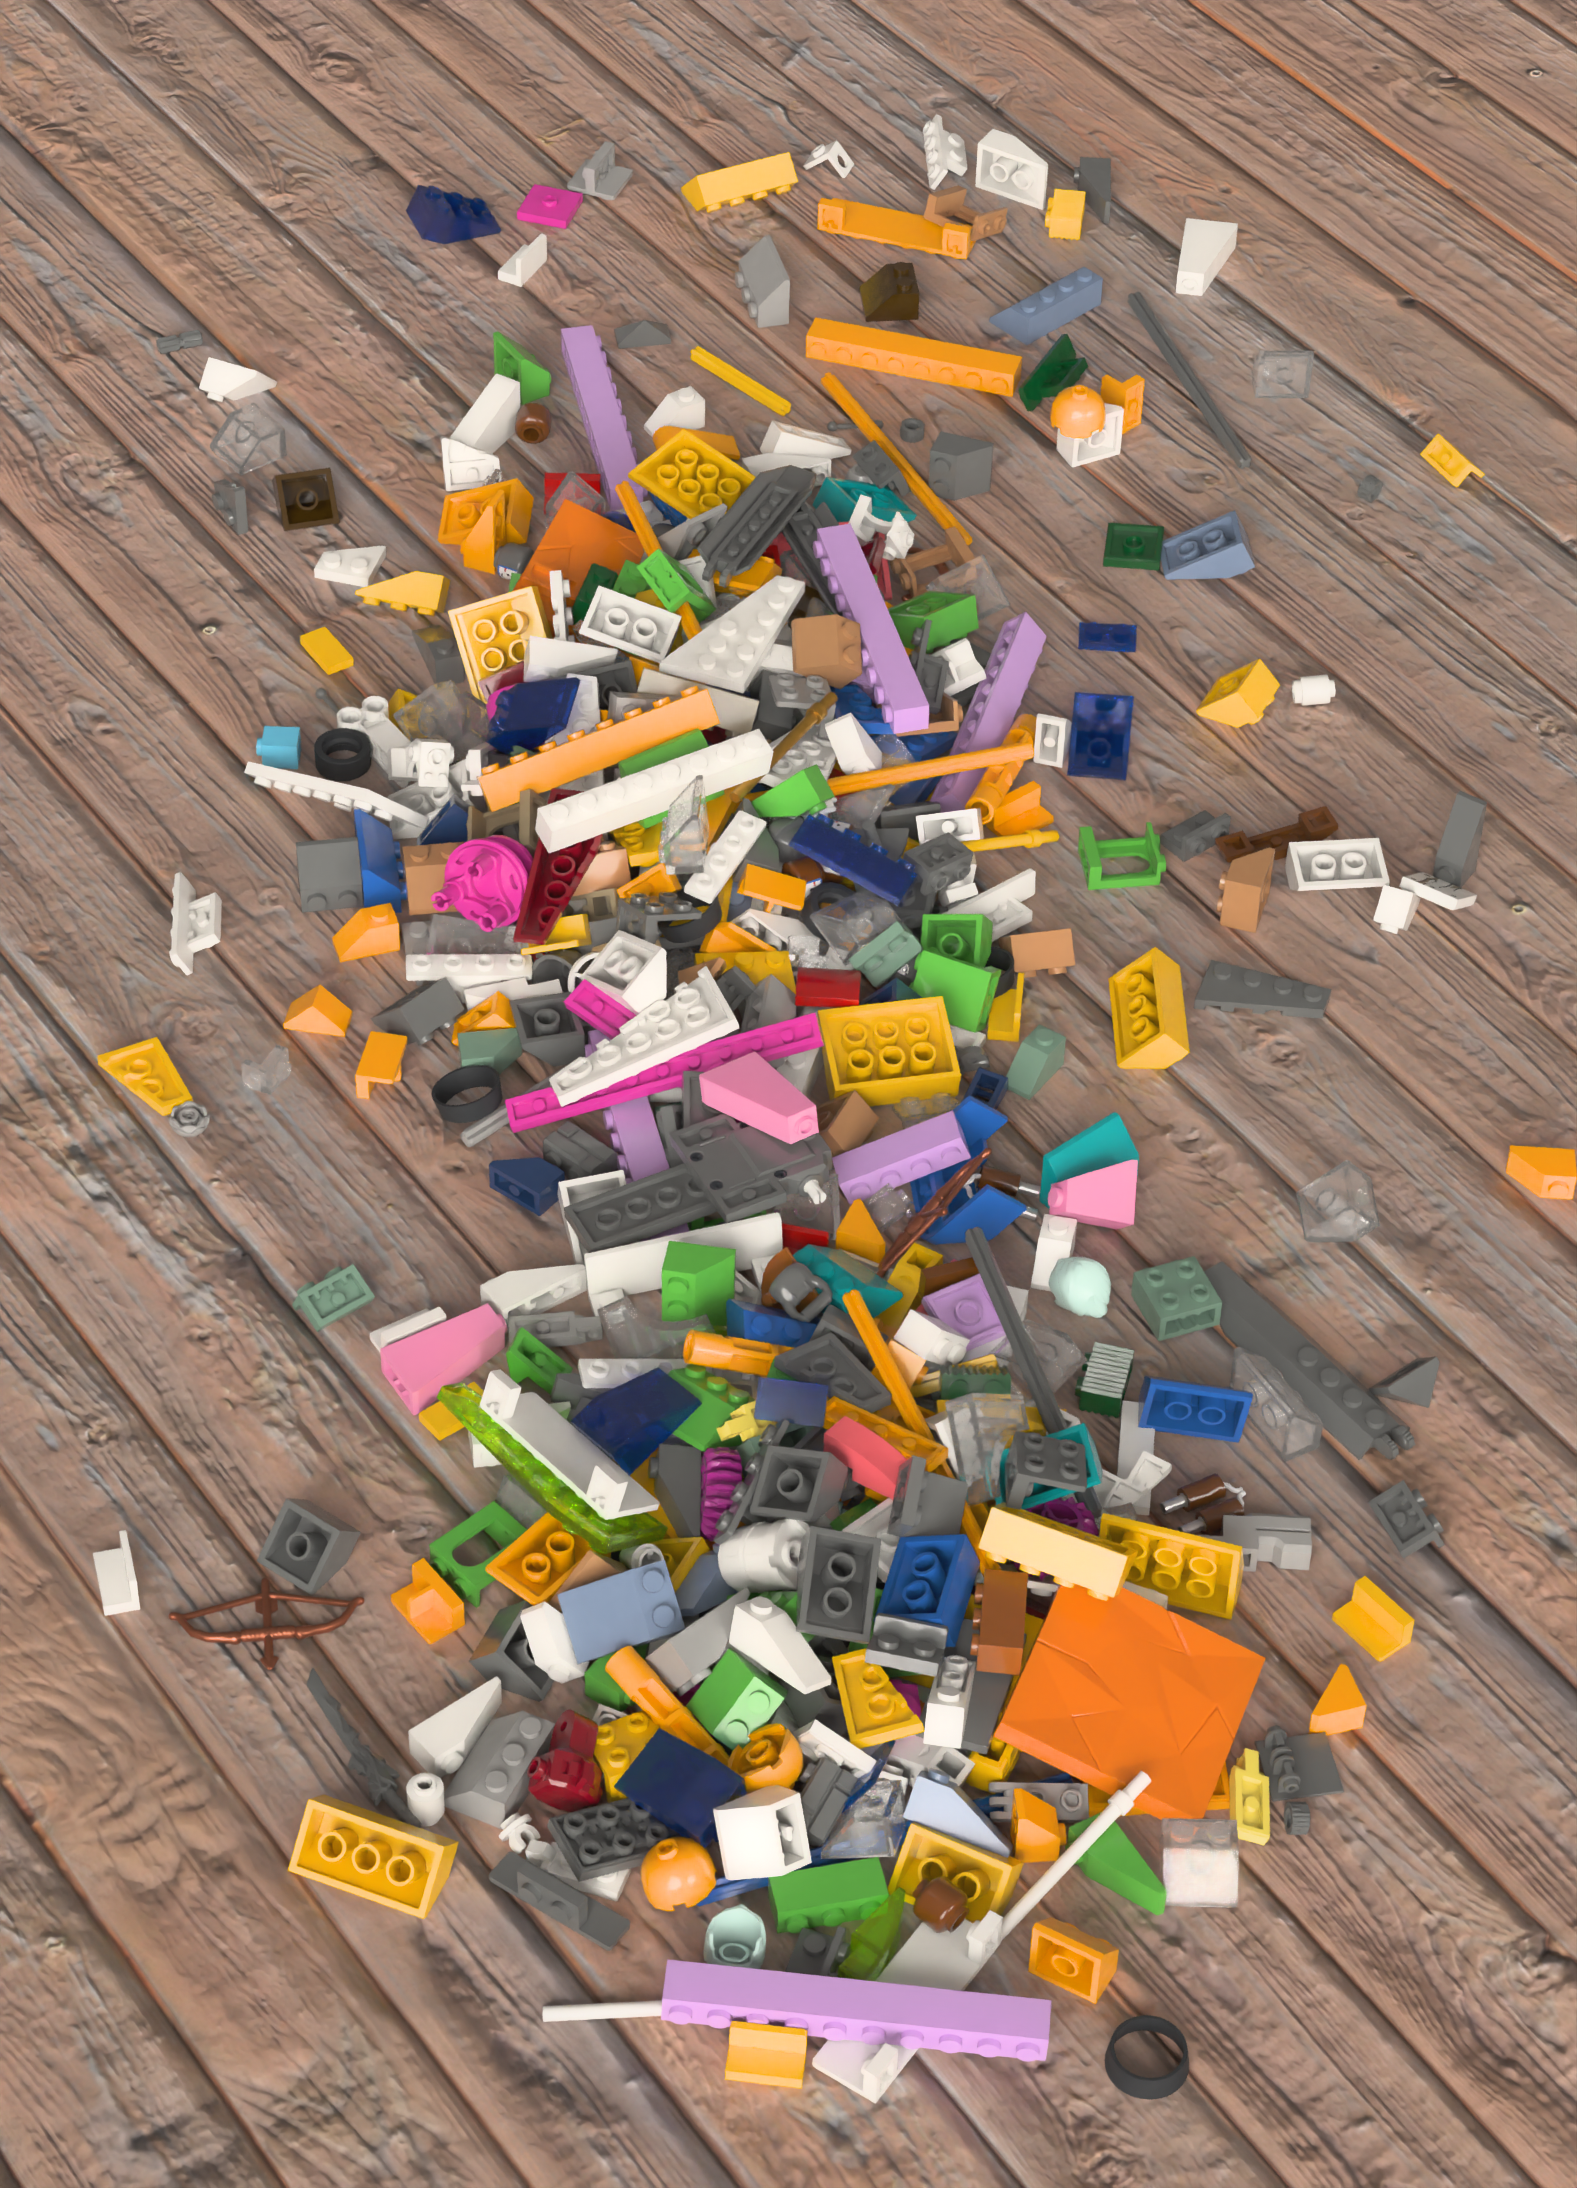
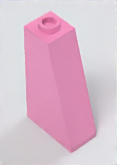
[699,1051,819,1144]
[380,1303,507,1416]

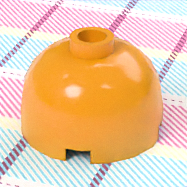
[1050,385,1106,438]
[727,1723,803,1794]
[640,1837,717,1912]

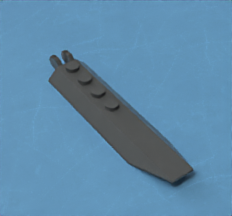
[697,465,817,588]
[781,502,885,617]
[1204,1261,1416,1460]

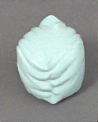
[1049,1257,1111,1318]
[703,1904,766,1969]

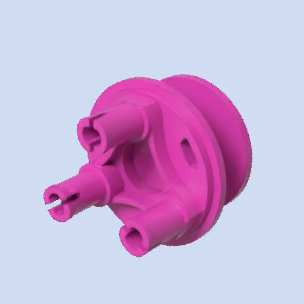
[431,835,533,932]

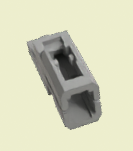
[1197,1513,1312,1572]

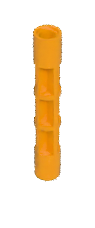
[965,714,1037,824]
[683,1330,794,1377]
[605,1646,749,1804]

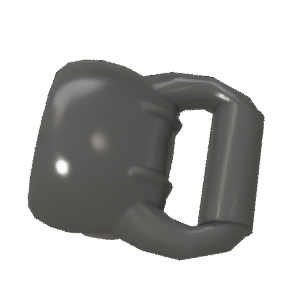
[769,1262,832,1322]

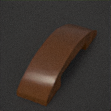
[1215,806,1338,863]

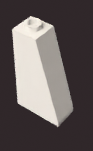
[1176,218,1238,296]
[450,374,521,454]

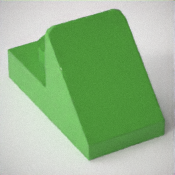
[506,1327,573,1395]

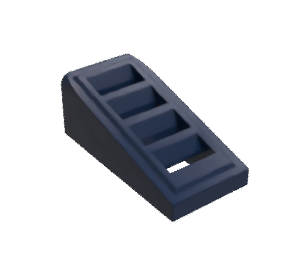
[888,775,944,805]
[962,1067,1008,1110]

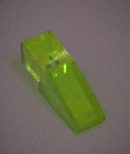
[838,1887,905,1981]

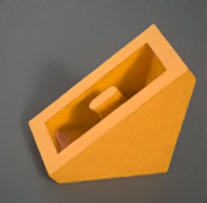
[283,984,352,1037]
[836,1198,886,1263]
[1308,1663,1366,1736]

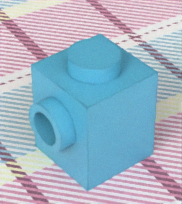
[256,726,302,769]

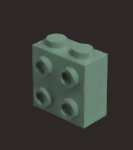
[1131,1256,1222,1341]

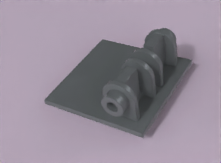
[1255,1725,1344,1802]

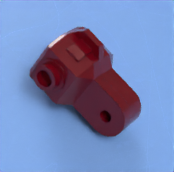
[527,1709,603,1812]

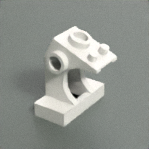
[848,495,914,560]
[387,738,454,788]

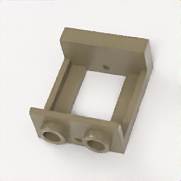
[466,789,547,858]

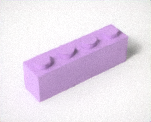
[832,1110,971,1205]

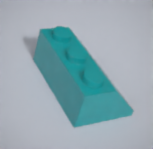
[1040,1112,1139,1210]
[793,1244,903,1318]
[984,1423,1103,1509]

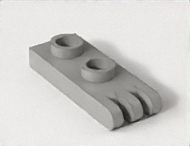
[989,1782,1089,1823]

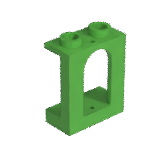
[637,548,717,624]
[1078,822,1166,890]
[429,1501,527,1608]

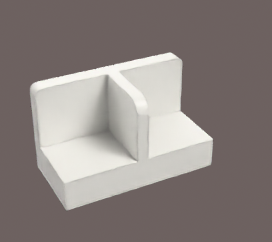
[931,638,987,696]

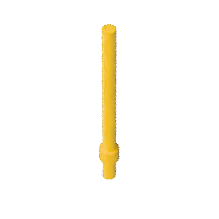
[914,829,1059,852]

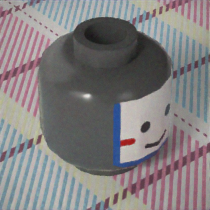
[494,542,534,580]

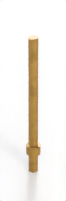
[730,692,838,803]

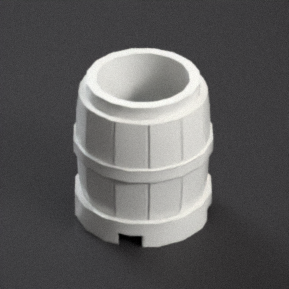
[718,1519,809,1593]

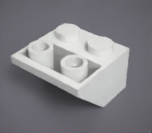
[713,1785,812,1880]

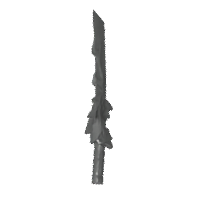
[306,1668,422,1828]

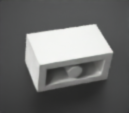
[893,1309,970,1367]

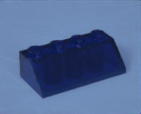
[788,812,919,908]

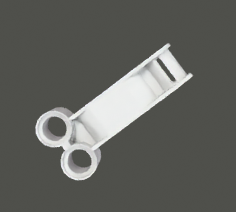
[337,696,417,788]

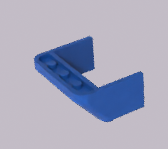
[910,1095,1027,1245]

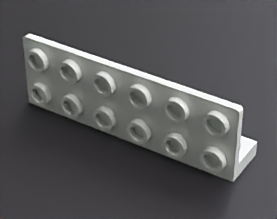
[584,1212,783,1327]
[479,1369,660,1520]
[812,1910,1003,2104]

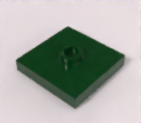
[1103,523,1164,570]

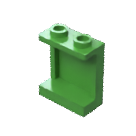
[909,947,1002,1033]

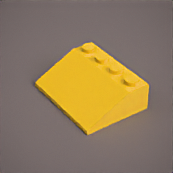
[628,429,756,519]
[448,586,553,725]
[817,996,961,1107]
[1099,1513,1244,1620]

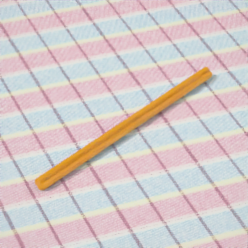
[821,372,973,546]
[615,481,702,640]
[732,741,1034,814]
[842,1289,1002,1577]

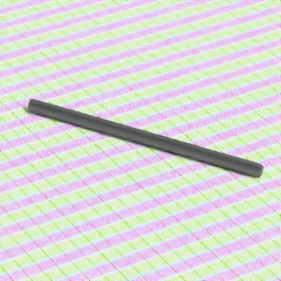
[1128,292,1252,469]
[965,1227,1102,1518]

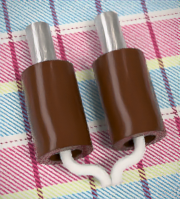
[962,1165,1041,1220]
[1160,1473,1246,1535]

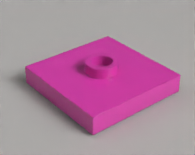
[517,184,583,229]

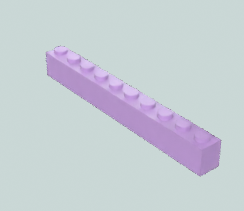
[561,325,648,512]
[813,523,929,734]
[930,612,1047,813]
[585,1030,689,1242]
[661,1959,1051,2062]

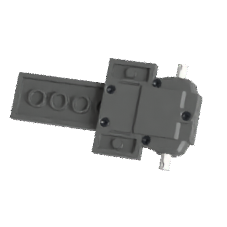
[564,1113,832,1253]

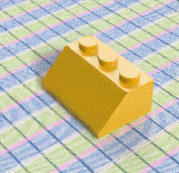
[887,1822,1024,1923]

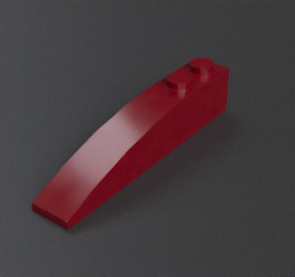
[513,788,603,945]

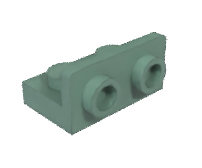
[848,921,924,987]
[292,1264,375,1332]

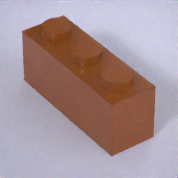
[970,1569,1028,1675]

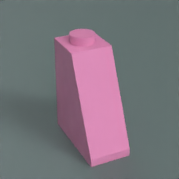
[1048,1160,1138,1230]

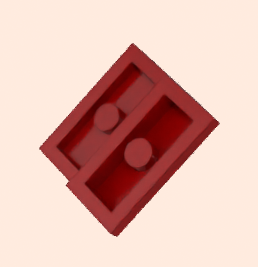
[795,967,861,1008]

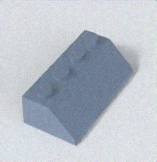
[989,267,1103,345]

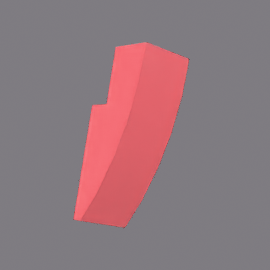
[823,1416,907,1500]

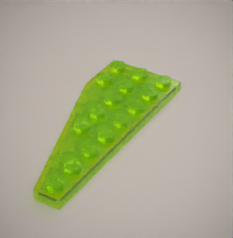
[437,1382,668,1554]

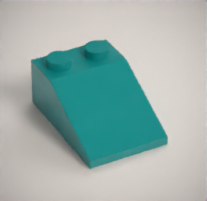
[812,477,917,522]

